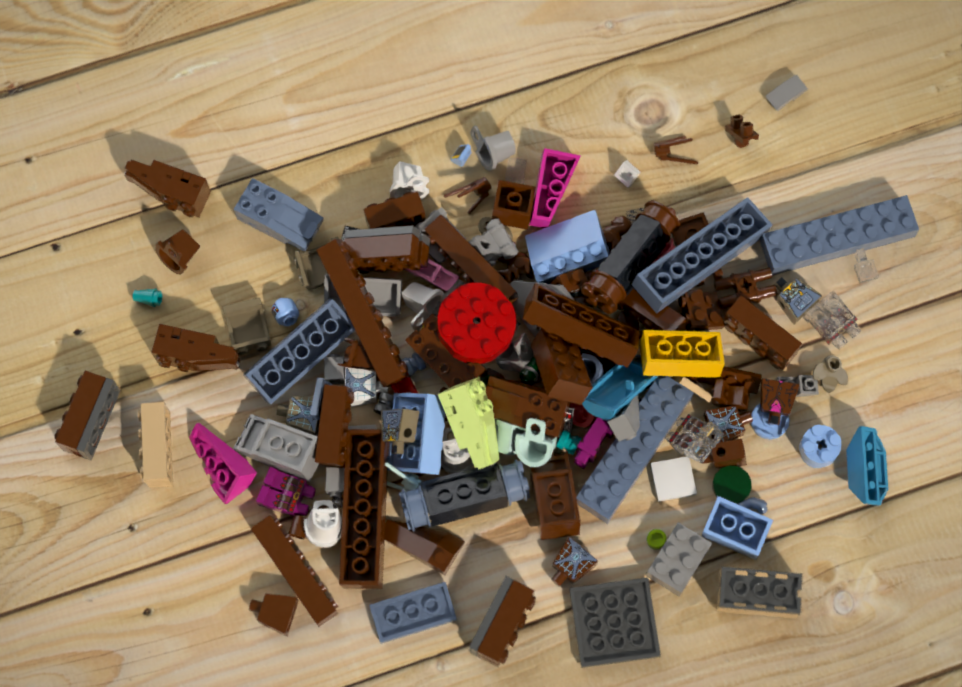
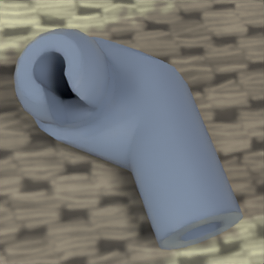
[738,497,768,514]

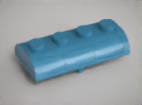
[582,361,658,420]

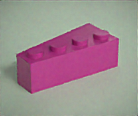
[529,148,581,228]

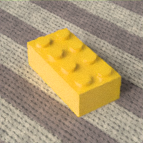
[640,330,725,377]

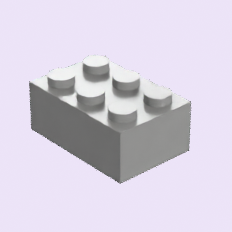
[646,522,712,597]

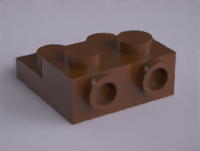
[678,289,725,331]

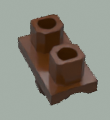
[725,114,759,148]

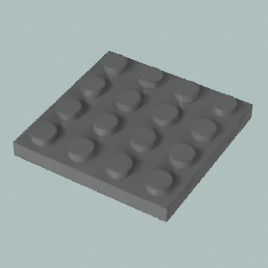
[569,577,661,668]

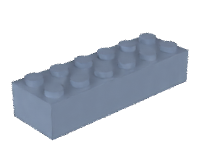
[243,299,355,404]

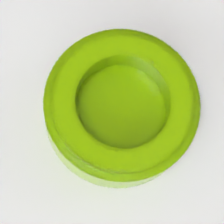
[646,529,667,550]

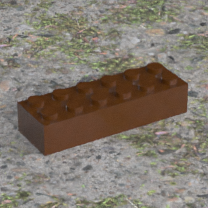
[523,282,639,368]

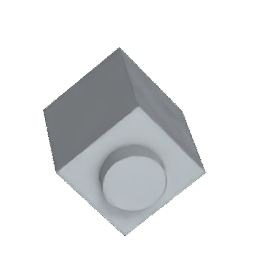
[324,354,345,384]
[325,468,345,498]

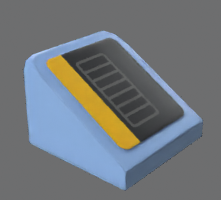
[451,144,471,167]

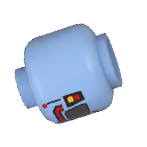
[271,298,299,326]

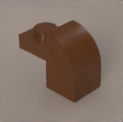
[712,379,750,411]

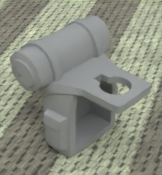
[469,219,519,266]

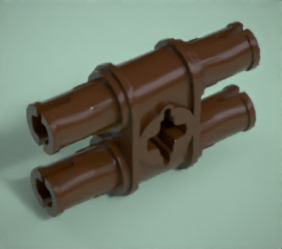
[714,267,777,309]

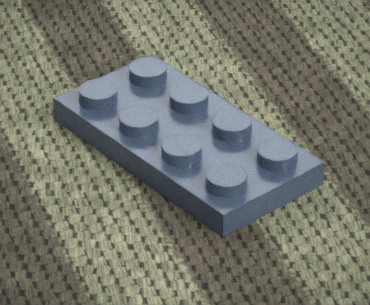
[369,582,457,644]

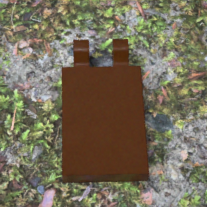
[671,212,723,287]

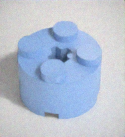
[799,425,841,468]

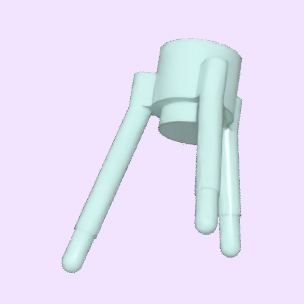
[385,462,422,491]

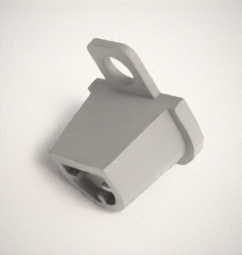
[470,125,516,171]

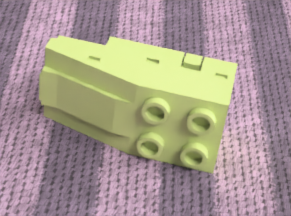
[438,377,499,469]

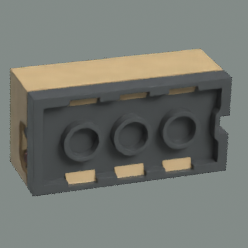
[717,567,803,618]

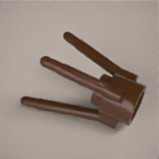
[654,136,699,165]
[444,177,492,214]

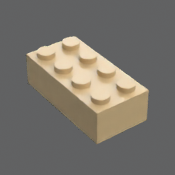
[138,402,173,488]

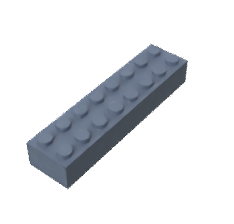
[760,195,919,276]
[632,197,773,313]
[576,376,694,524]

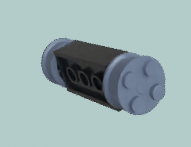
[399,460,530,531]

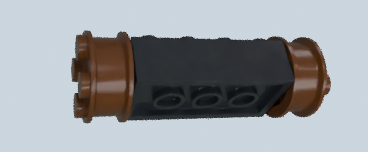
[581,200,680,314]

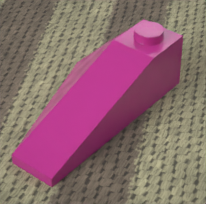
[189,423,257,504]

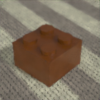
[491,180,536,230]

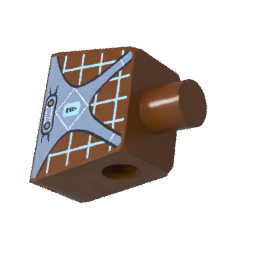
[550,268,588,298]
[703,406,753,443]
[551,536,598,587]

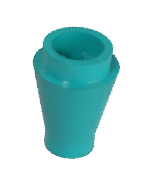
[133,288,163,307]

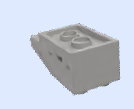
[233,414,319,482]

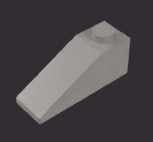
[607,395,640,442]

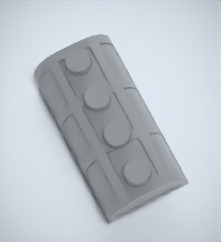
[324,274,402,317]

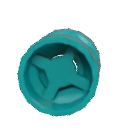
[556,429,581,455]

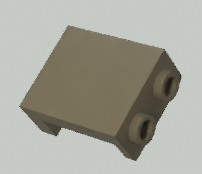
[294,237,339,290]
[223,297,271,355]

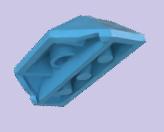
[846,426,889,506]

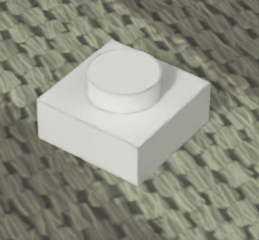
[614,160,641,188]

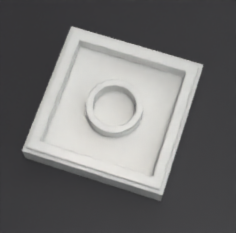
[650,456,697,502]

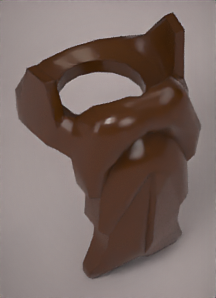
[338,338,374,369]

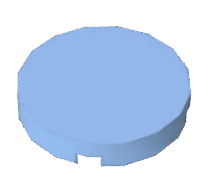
[751,404,790,440]

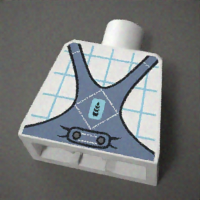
[345,367,388,407]

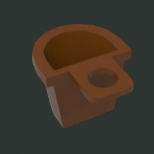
[156,229,200,275]

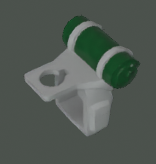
[496,333,540,385]

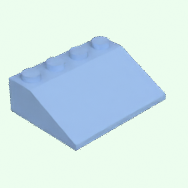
[525,210,610,284]
[388,393,445,475]

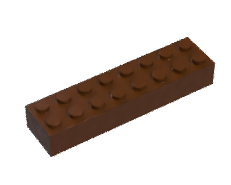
[339,429,389,589]

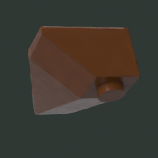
[385,519,465,576]

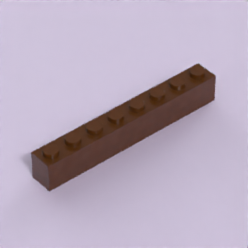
[317,239,409,387]

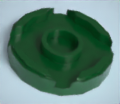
[712,466,752,504]

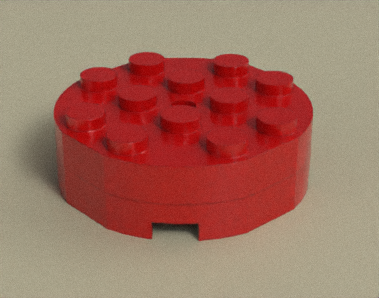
[437,283,516,364]

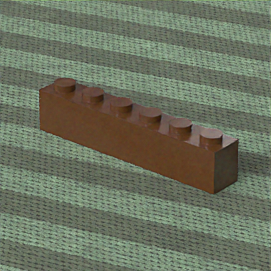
[424,215,519,303]
[251,515,338,627]

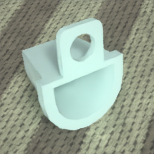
[494,418,540,455]
[515,418,558,467]

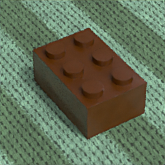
[364,191,426,229]

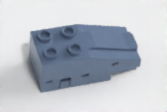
[234,178,324,251]

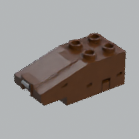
[124,159,211,218]
[151,324,241,372]
[485,375,570,437]
[529,452,580,540]

